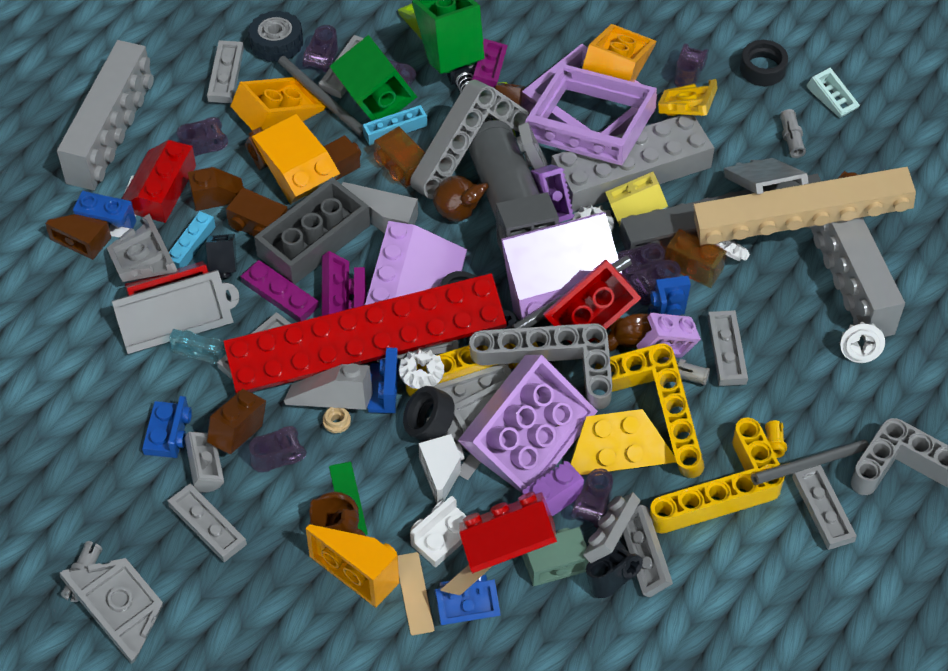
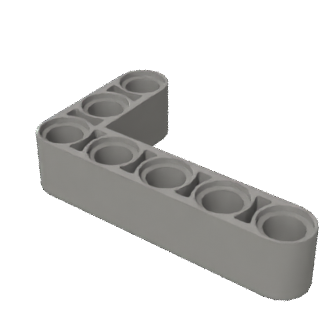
[410,79,529,199]
[469,324,612,410]
[851,418,948,495]

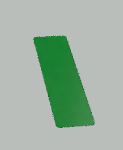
[329,462,368,535]

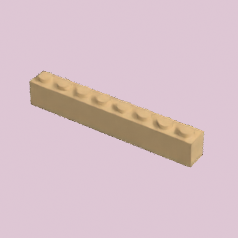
[694,167,916,245]

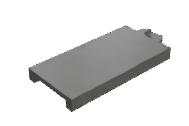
[724,158,809,194]
[111,270,239,354]

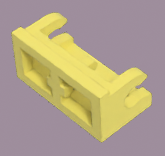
[605,172,668,226]

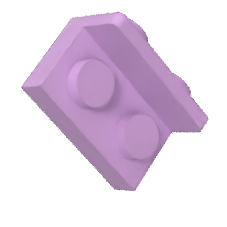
[636,313,701,358]

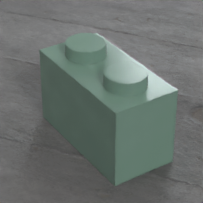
[522,527,589,587]

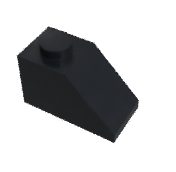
[206,234,237,278]

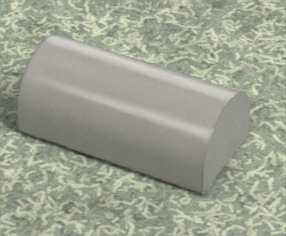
[185,432,224,492]

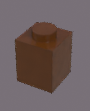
[323,135,361,180]

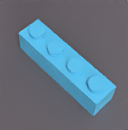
[362,105,427,146]
[169,211,216,269]

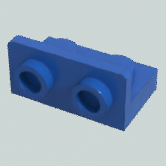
[73,191,136,229]
[648,276,691,315]
[367,348,398,413]
[142,396,192,458]
[434,575,501,625]

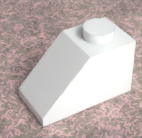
[419,434,464,503]

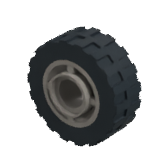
[248,11,304,62]

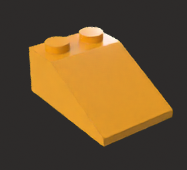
[582,24,657,82]
[230,77,326,131]
[251,114,340,204]
[306,524,399,608]

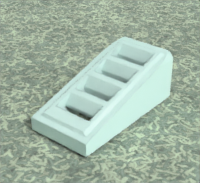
[806,67,860,118]

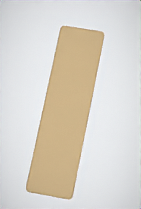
[398,552,434,635]
[441,565,492,595]

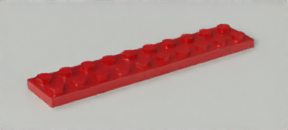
[223,273,507,394]

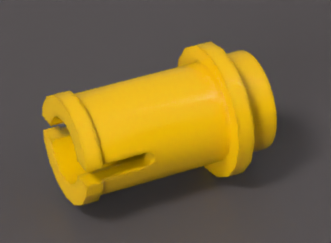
[765,420,787,458]

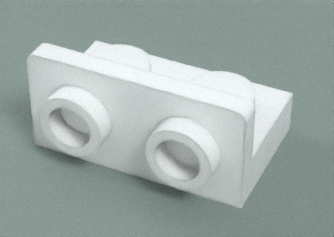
[410,496,466,568]

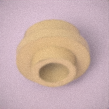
[323,407,351,433]

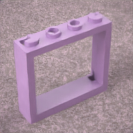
[521,44,657,136]
[525,64,657,166]

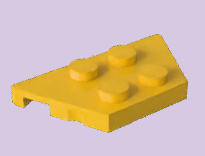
[658,79,718,116]
[570,409,676,475]

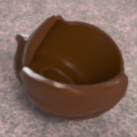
[433,176,489,222]
[592,314,652,352]
[309,492,366,536]

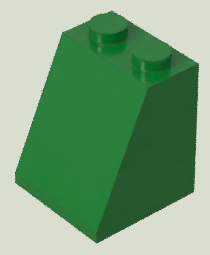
[412,0,485,74]
[329,35,417,121]

